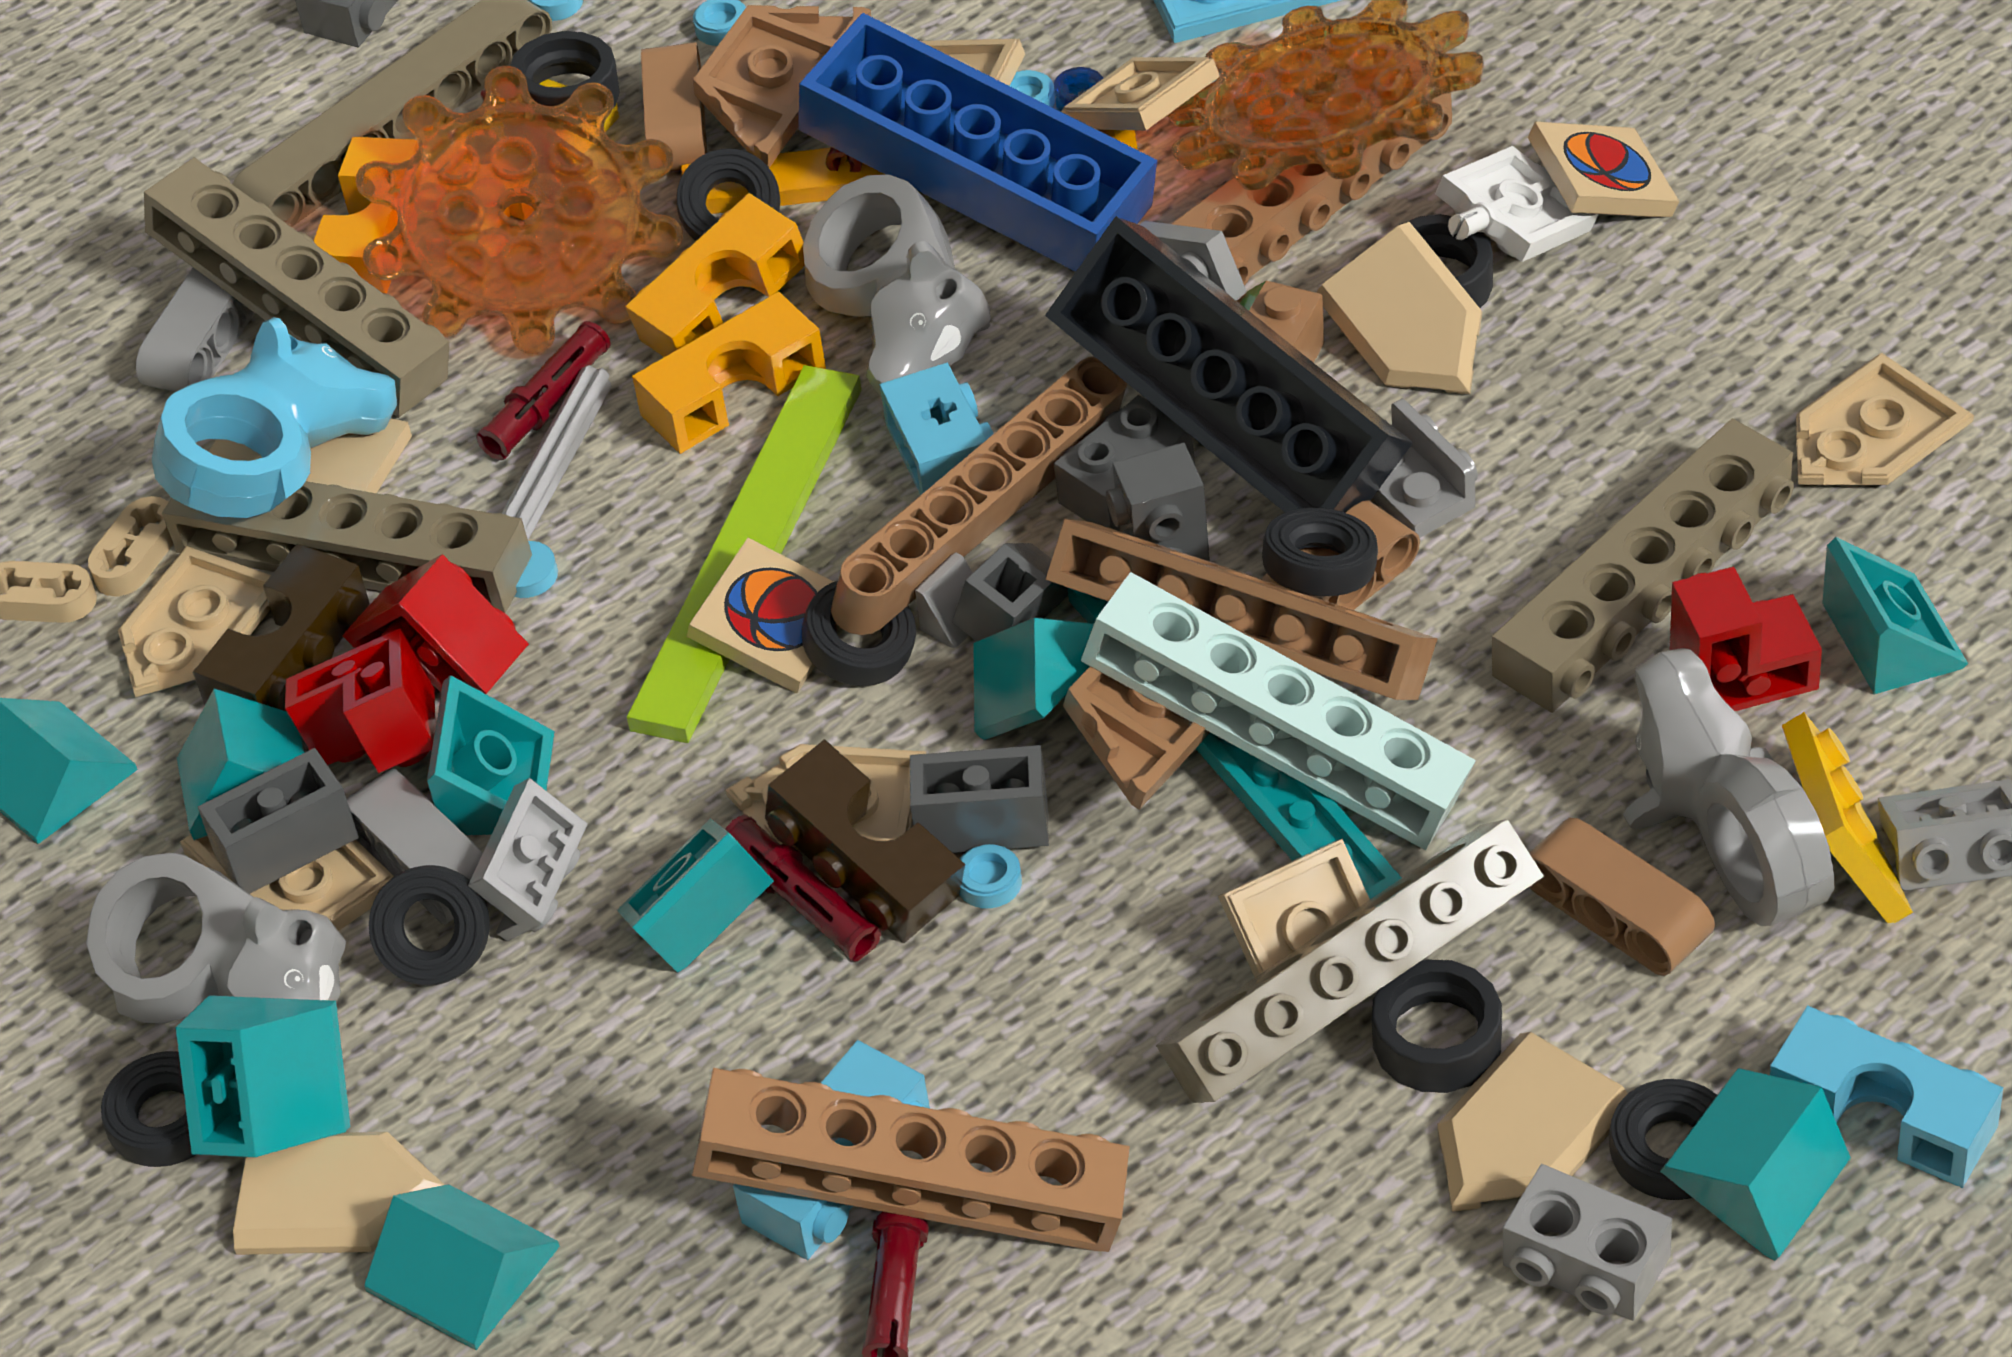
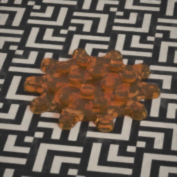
[1167,0,1484,190]
[356,66,683,357]

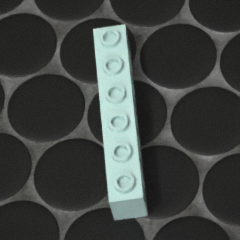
[1081,572,1476,850]

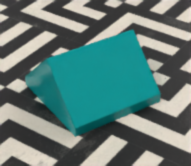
[1822,537,1968,694]
[973,618,1094,740]
[427,675,555,835]
[177,689,306,840]
[0,698,138,844]
[617,818,774,973]
[1660,1068,1851,1261]
[364,1184,560,1350]

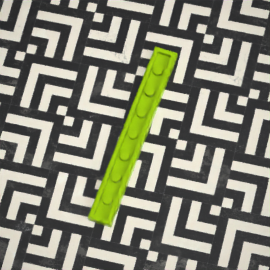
[627,365,862,743]

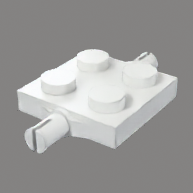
[1435,146,1598,262]

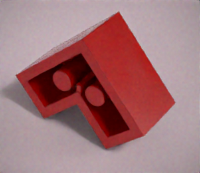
[342,554,529,694]
[1669,566,1822,711]
[285,628,436,773]

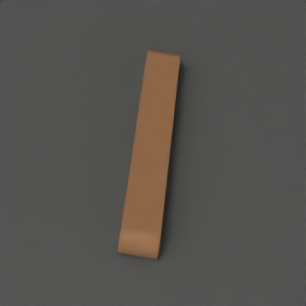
[831,356,1127,635]

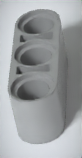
[136,268,255,392]
[346,768,483,925]

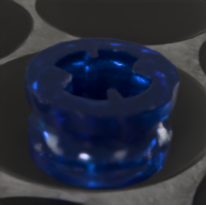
[1054,67,1103,111]

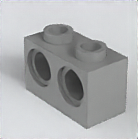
[1503,1163,1672,1321]

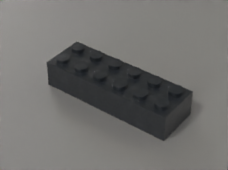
[1045,216,1413,513]

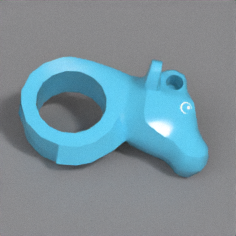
[152,317,397,518]

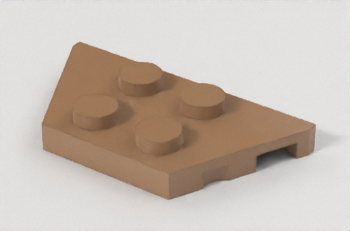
[693,5,871,168]
[1063,666,1210,810]

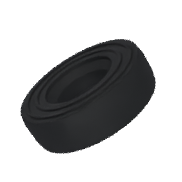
[676,149,780,241]
[1262,508,1378,596]
[801,581,916,686]
[368,865,490,985]
[101,1051,197,1167]
[1609,1079,1717,1200]

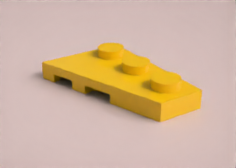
[1782,712,1913,923]

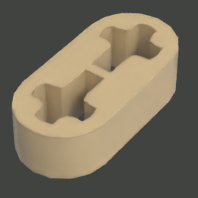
[88,496,173,597]
[0,561,97,623]

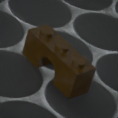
[193,544,370,712]
[765,739,965,943]

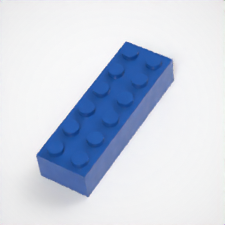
[799,12,1157,272]

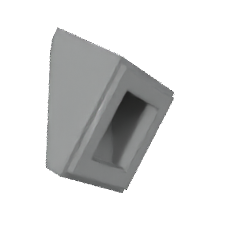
[915,552,972,648]

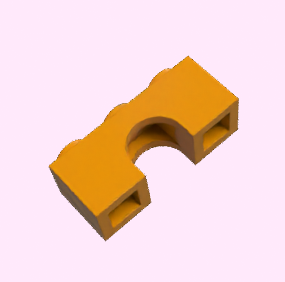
[313,137,432,293]
[625,193,805,357]
[632,291,826,454]

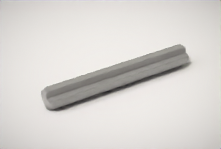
[502,365,612,539]

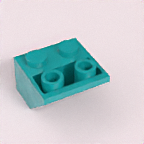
[175,996,351,1157]

